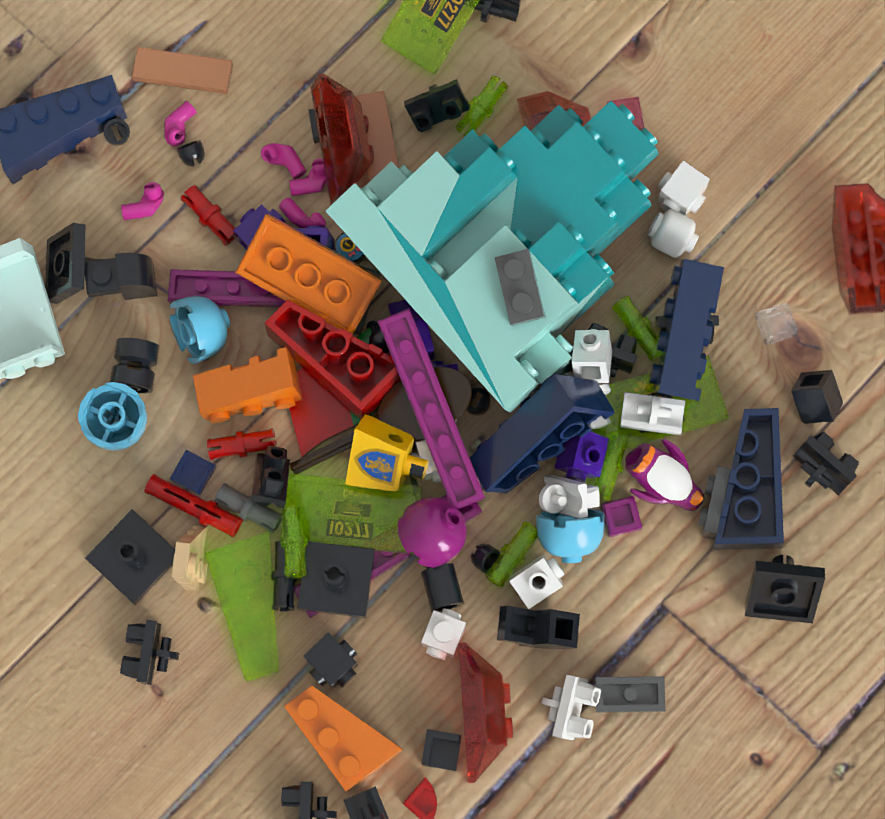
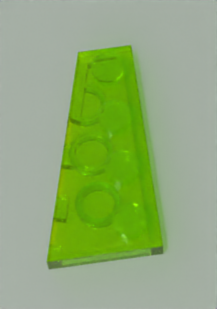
[205,531,279,682]

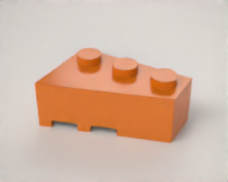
[193,347,303,423]
[284,686,403,792]

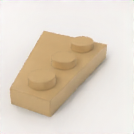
[171,524,208,591]

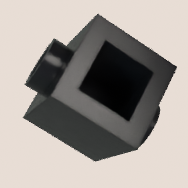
[303,632,358,689]

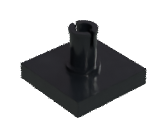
[45,223,103,304]
[85,509,175,605]
[298,541,375,618]
[745,555,825,624]

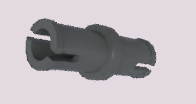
[214,483,283,533]

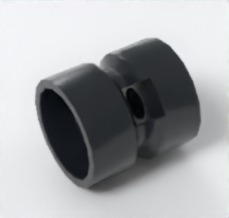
[110,338,159,394]

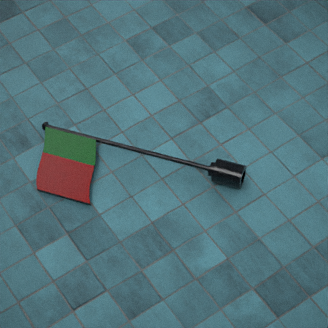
[289,320,464,613]

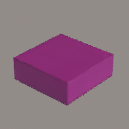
[601,496,643,538]

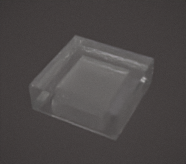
[755,303,798,345]

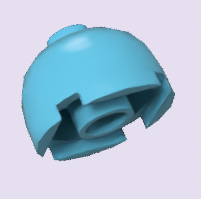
[169,296,230,364]
[78,382,147,451]
[536,509,604,563]

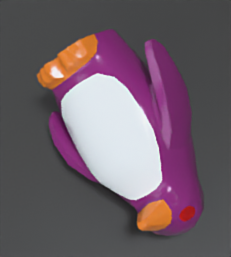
[625,439,704,511]

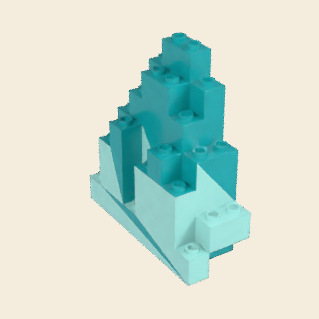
[325,101,659,412]

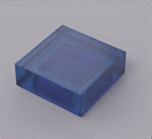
[170,450,216,496]

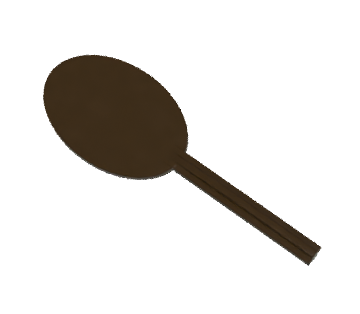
[290,367,472,475]

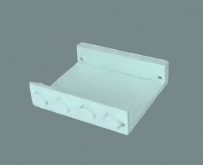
[0,238,65,379]

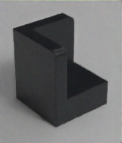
[791,370,843,424]
[422,729,462,771]

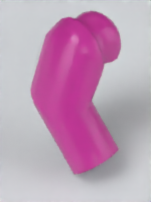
[164,100,197,146]
[261,143,307,180]
[289,158,331,196]
[121,182,164,221]
[279,198,326,228]

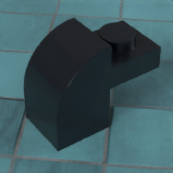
[84,253,158,300]
[497,605,580,649]

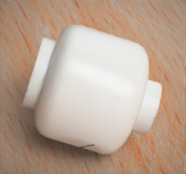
[647,209,699,258]

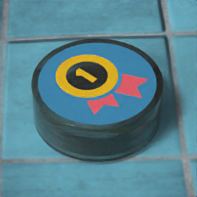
[334,232,366,264]

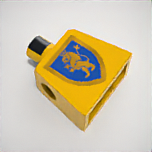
[345,414,429,492]

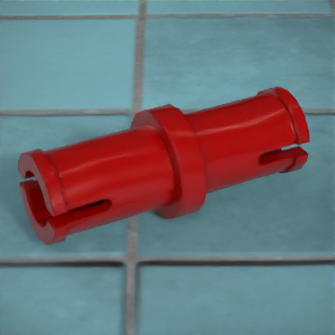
[180,185,236,246]
[207,428,277,460]

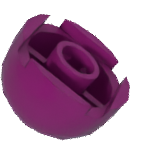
[397,497,467,568]

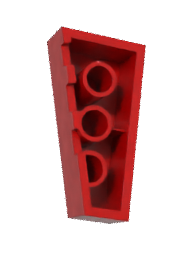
[264,300,401,420]

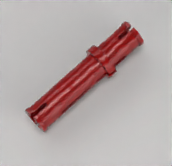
[144,474,243,538]

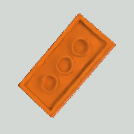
[235,214,383,335]

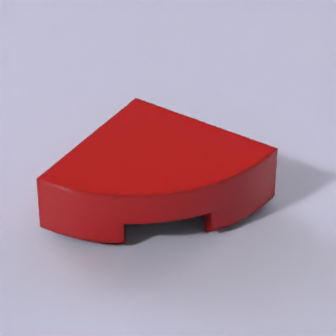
[402,777,437,819]

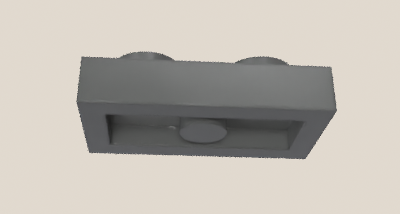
[494,249,546,326]
[698,466,731,540]
[595,676,666,713]

